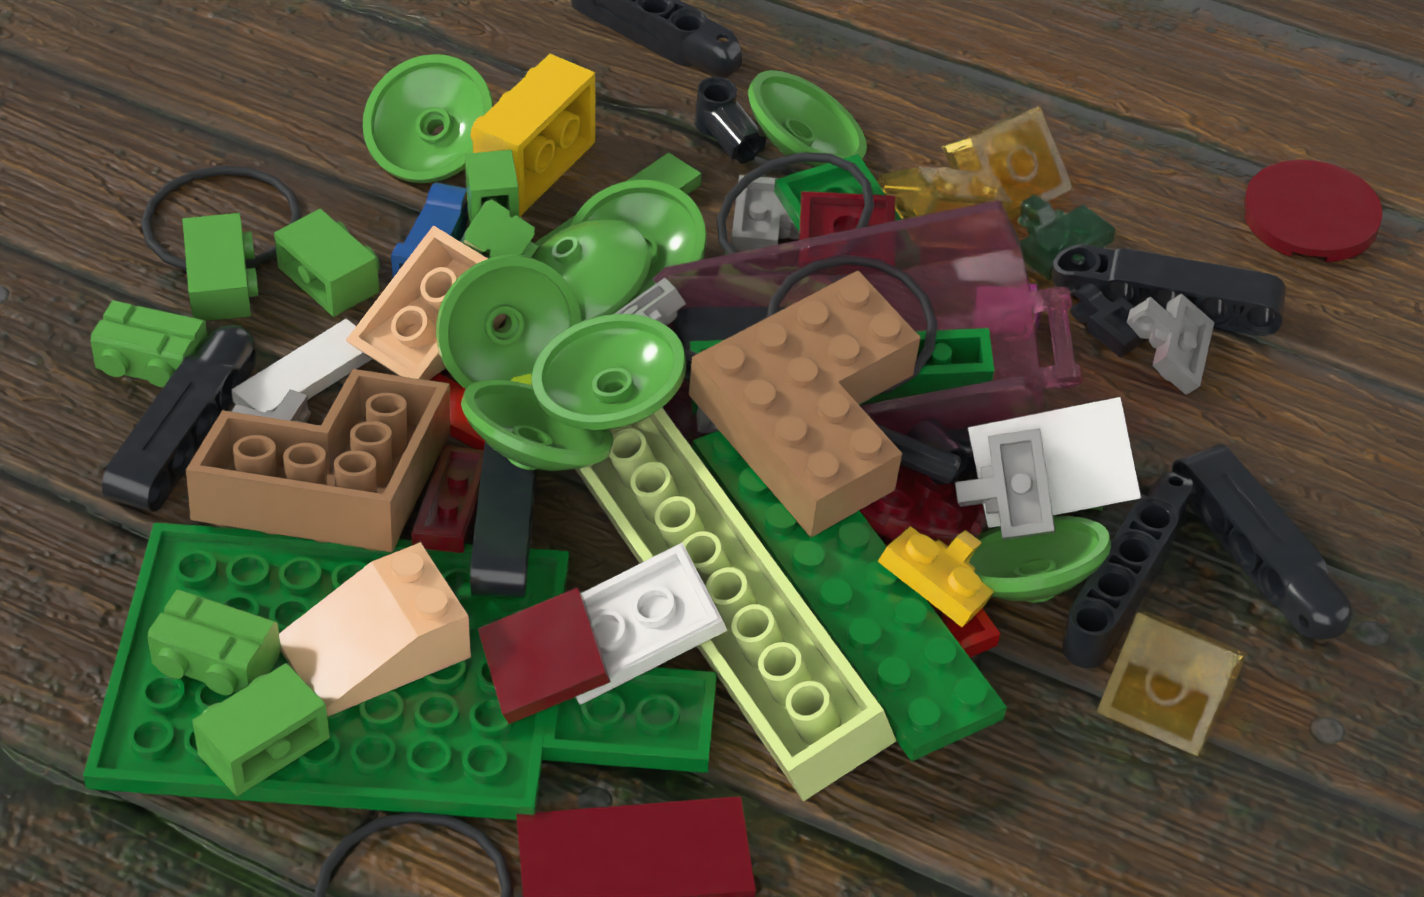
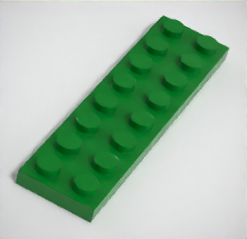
[692,431,1007,762]

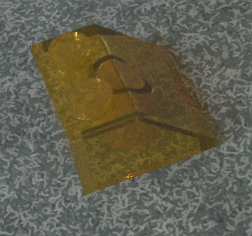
[942,105,1074,224]
[877,167,1013,245]
[1097,611,1247,756]

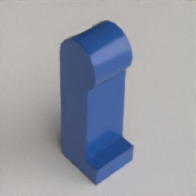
[391,183,468,278]

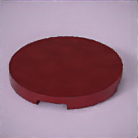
[1244,159,1383,262]
[859,465,986,547]

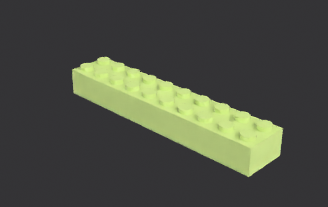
[575,408,896,801]

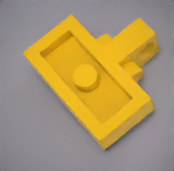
[878,526,994,627]

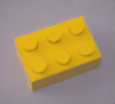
[470,54,595,216]

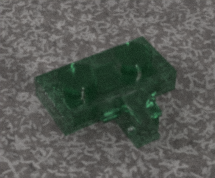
[1016,195,1116,280]

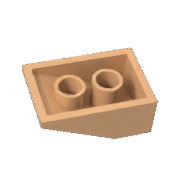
[346,226,506,380]
[279,542,471,717]

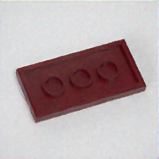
[516,796,756,897]

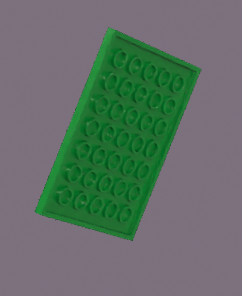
[83,523,569,820]

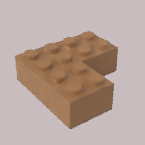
[689,270,920,537]
[186,369,450,552]

